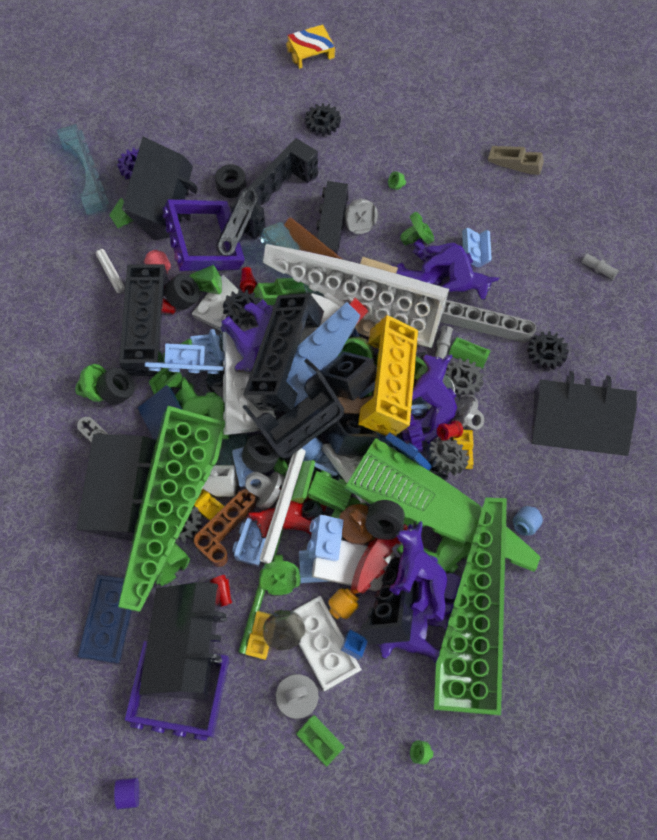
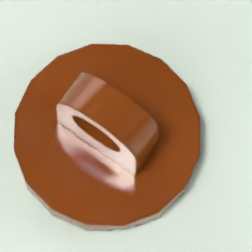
[339,504,374,545]

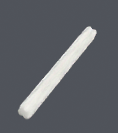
[260,448,306,564]

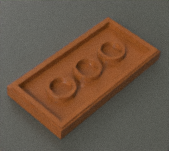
[272,218,343,260]

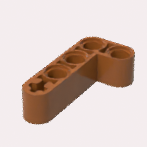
[194,489,256,567]

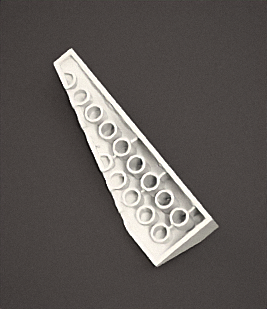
[263,244,449,348]

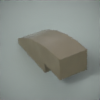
[488,146,544,175]

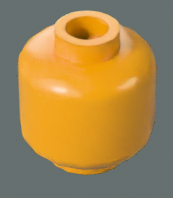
[328,588,359,619]

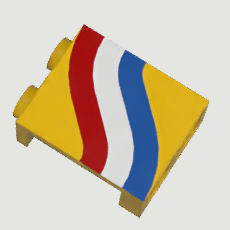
[286,25,335,69]

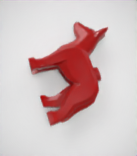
[246,481,327,539]

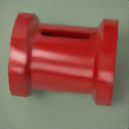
[437,420,463,441]

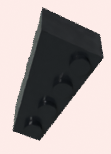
[315,181,349,255]
[360,558,417,645]

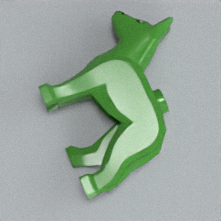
[175,377,229,439]
[397,534,472,574]

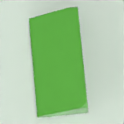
[449,337,490,369]
[291,460,315,504]
[296,715,345,767]

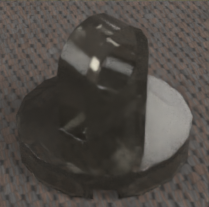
[262,609,305,651]

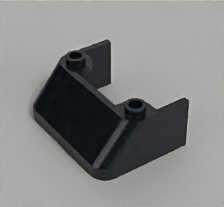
[242,359,344,458]

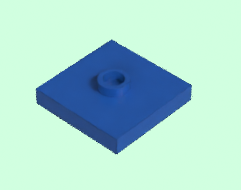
[386,432,432,470]

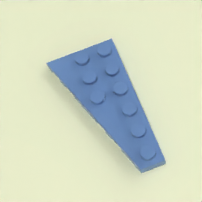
[286,302,360,407]

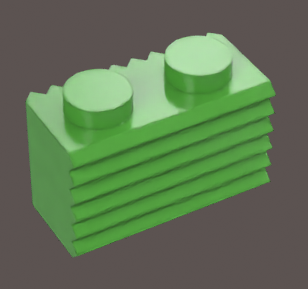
[306,471,352,512]

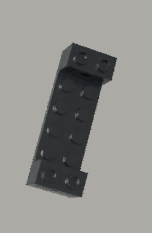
[230,138,319,240]
[119,264,169,376]
[243,293,324,411]

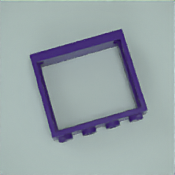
[162,199,245,271]
[124,641,230,741]

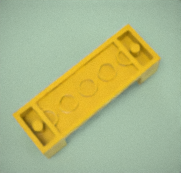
[359,315,418,436]

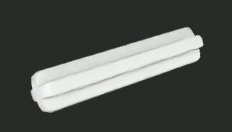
[96,249,125,293]

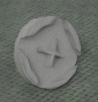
[344,199,378,234]
[449,393,484,430]
[245,472,284,510]
[276,674,319,719]

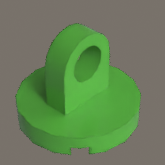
[400,212,434,245]
[75,364,106,402]
[259,555,301,595]

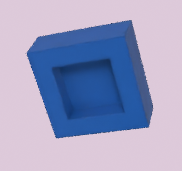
[341,629,367,660]

